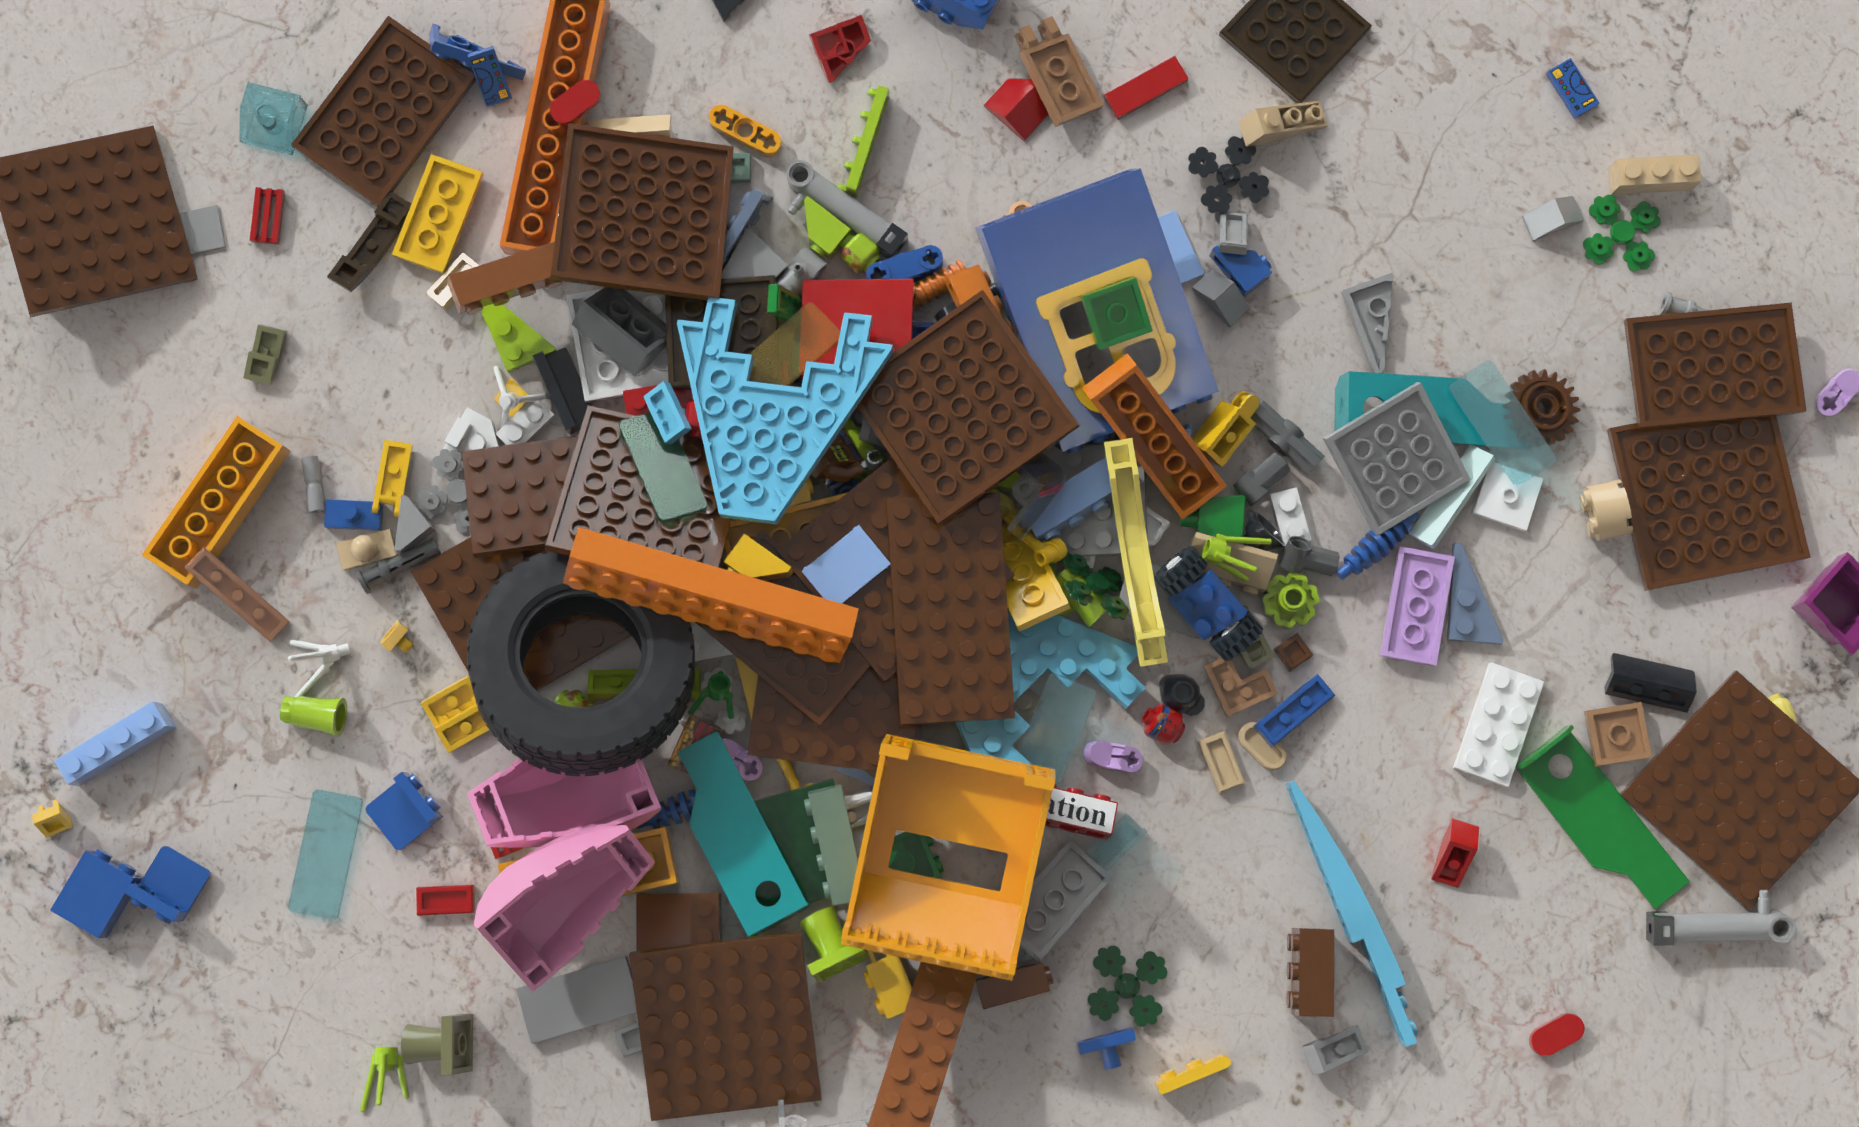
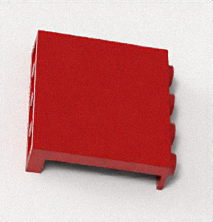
[799,279,916,381]

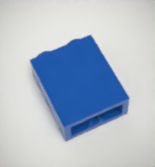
[50,848,142,938]

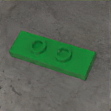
[767,284,802,328]

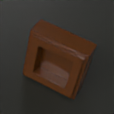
[1274,633,1313,672]

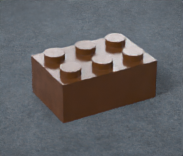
[1286,928,1334,1017]

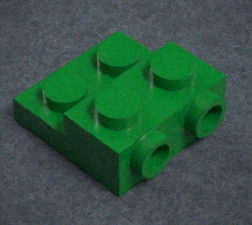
[889,832,945,879]

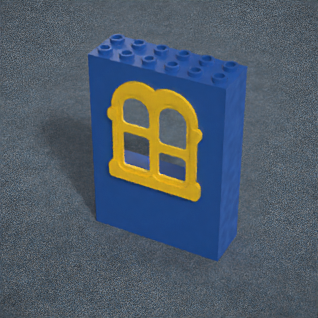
[975,168,1219,454]

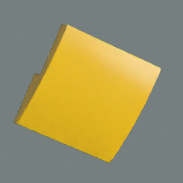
[420,675,489,753]

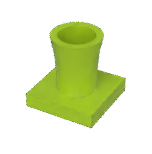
[799,906,870,983]

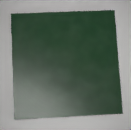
[754,778,835,907]

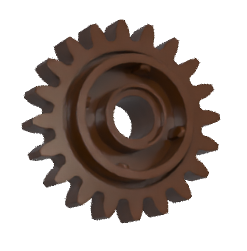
[1503,369,1581,447]

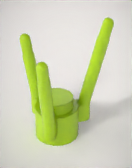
[1202,533,1272,582]
[360,1047,409,1112]

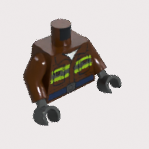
[811,428,883,483]

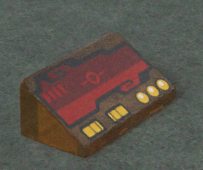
[667,714,721,775]

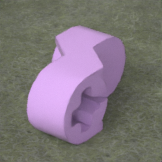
[1815,368,1859,416]
[721,737,763,781]
[1083,740,1143,773]

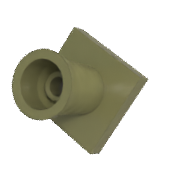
[401,1014,473,1075]

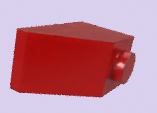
[1431,818,1479,888]

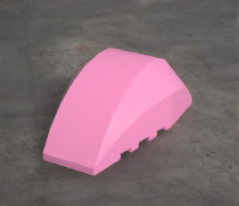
[467,758,661,848]
[474,825,655,992]

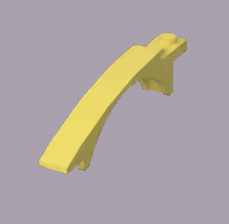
[1104,438,1168,667]

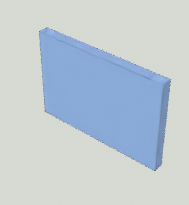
[1158,210,1204,284]
[801,525,891,603]

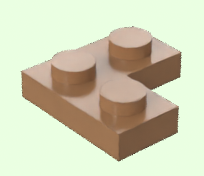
[1203,658,1278,718]

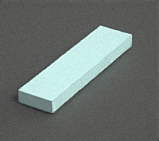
[1409,445,1496,549]

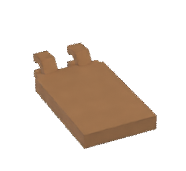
[1015,16,1104,127]

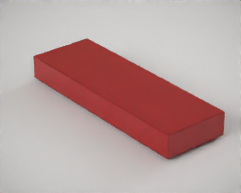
[1104,56,1189,120]

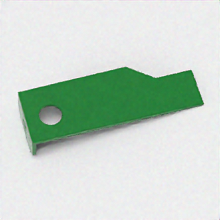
[1515,725,1690,909]

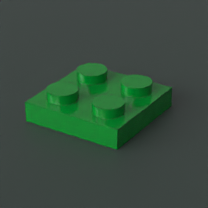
[1081,276,1153,350]

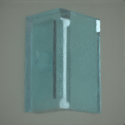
[1086,813,1148,872]

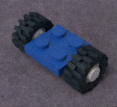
[1154,546,1263,661]

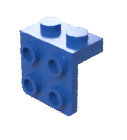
[365,772,443,850]
[125,846,211,924]

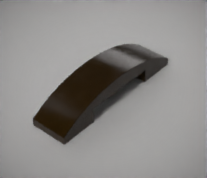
[327,191,411,292]

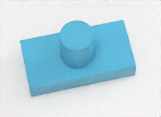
[643,381,692,444]

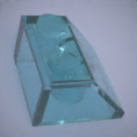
[239,82,308,156]

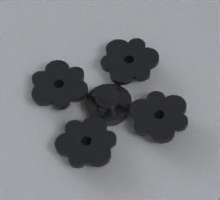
[1188,136,1269,214]

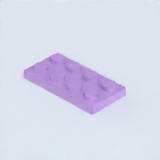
[1380,546,1455,667]

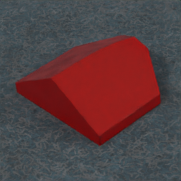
[984,79,1049,141]

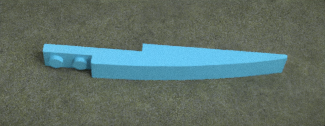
[1285,781,1418,1047]

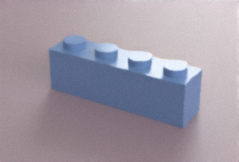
[1020,457,1112,542]

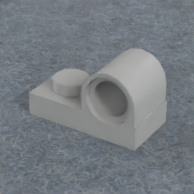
[1302,1025,1368,1074]

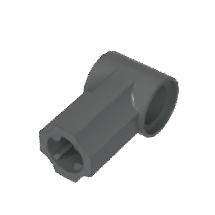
[1233,452,1291,506]
[1279,536,1340,576]

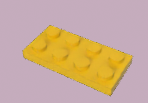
[392,154,484,274]
[1002,518,1070,632]

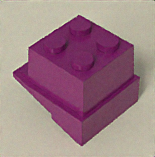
[1791,552,1859,656]

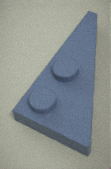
[1447,543,1503,645]

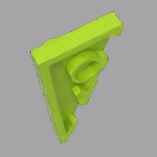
[481,304,556,373]

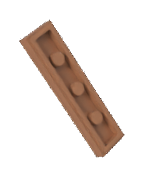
[184,547,290,642]

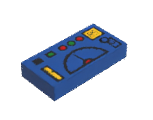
[467,46,512,107]
[1546,58,1599,119]

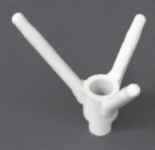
[493,366,551,426]
[288,640,350,697]

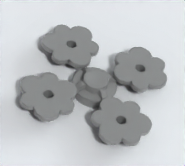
[417,449,470,533]

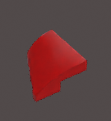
[809,15,871,83]

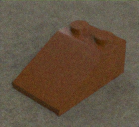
[636,893,722,951]

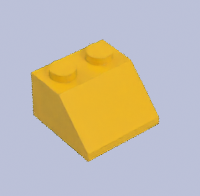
[724,534,793,581]

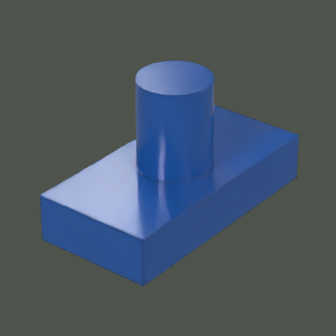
[324,499,384,531]
[1077,1028,1136,1070]

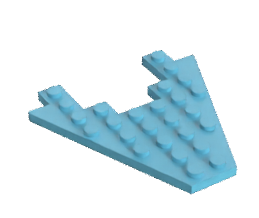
[677,298,894,525]
[955,610,1146,764]

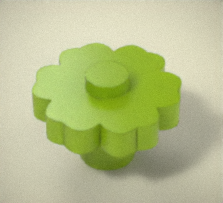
[1261,572,1319,629]

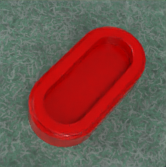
[550,80,601,126]
[1529,1013,1585,1056]

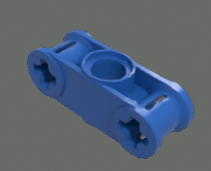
[866,245,943,283]

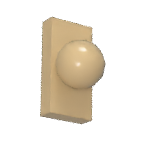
[336,529,398,571]

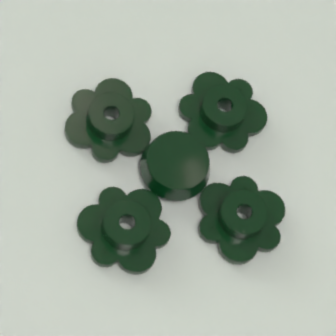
[1062,552,1129,620]
[1087,945,1167,1027]

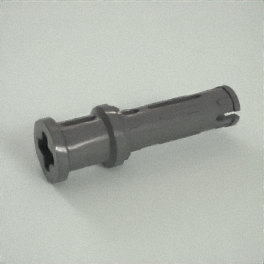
[356,538,441,594]

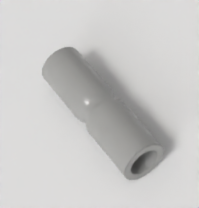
[301,456,325,513]

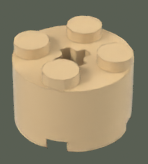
[1580,479,1633,541]

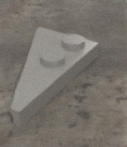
[1341,273,1394,373]

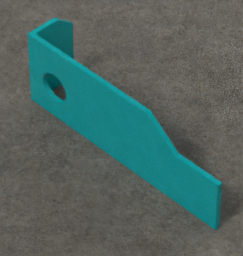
[1334,371,1530,449]
[678,731,810,937]

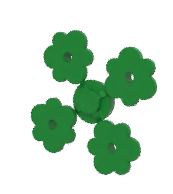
[1583,195,1661,271]

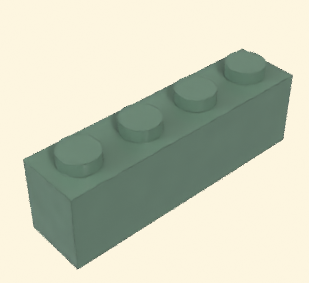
[804,784,858,906]

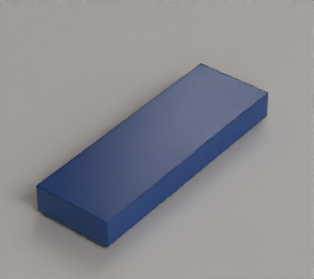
[1253,674,1335,748]

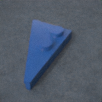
[429,23,526,81]

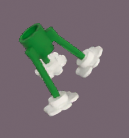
[679,668,747,734]

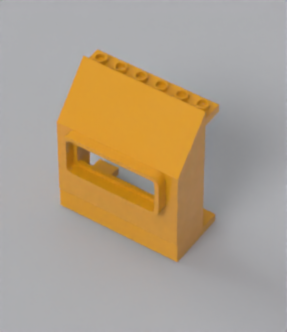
[841,734,1055,981]

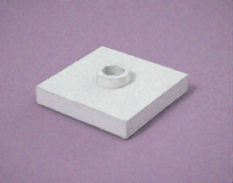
[1472,462,1543,532]

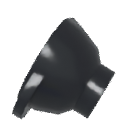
[1243,509,1285,551]
[1159,674,1205,716]

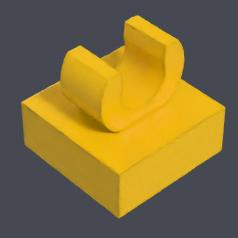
[380,620,414,653]
[32,800,73,838]

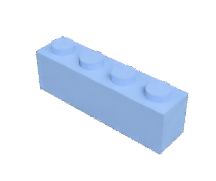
[54,701,176,786]

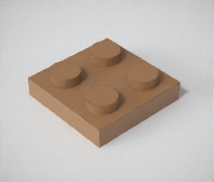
[1584,702,1652,767]

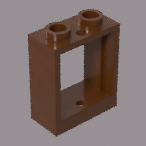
[975,962,1054,1010]

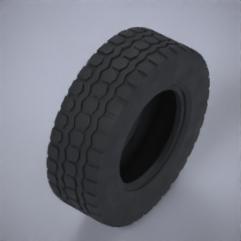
[467,551,695,777]

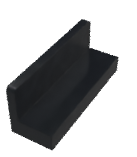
[533,348,592,435]
[1604,653,1697,713]

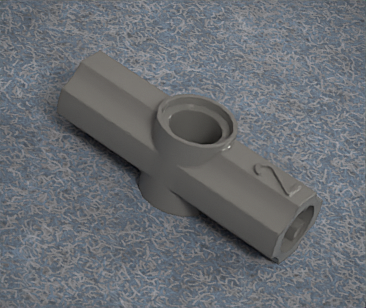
[1250,400,1325,474]

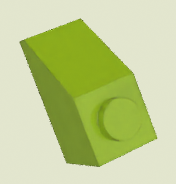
[804,196,851,261]

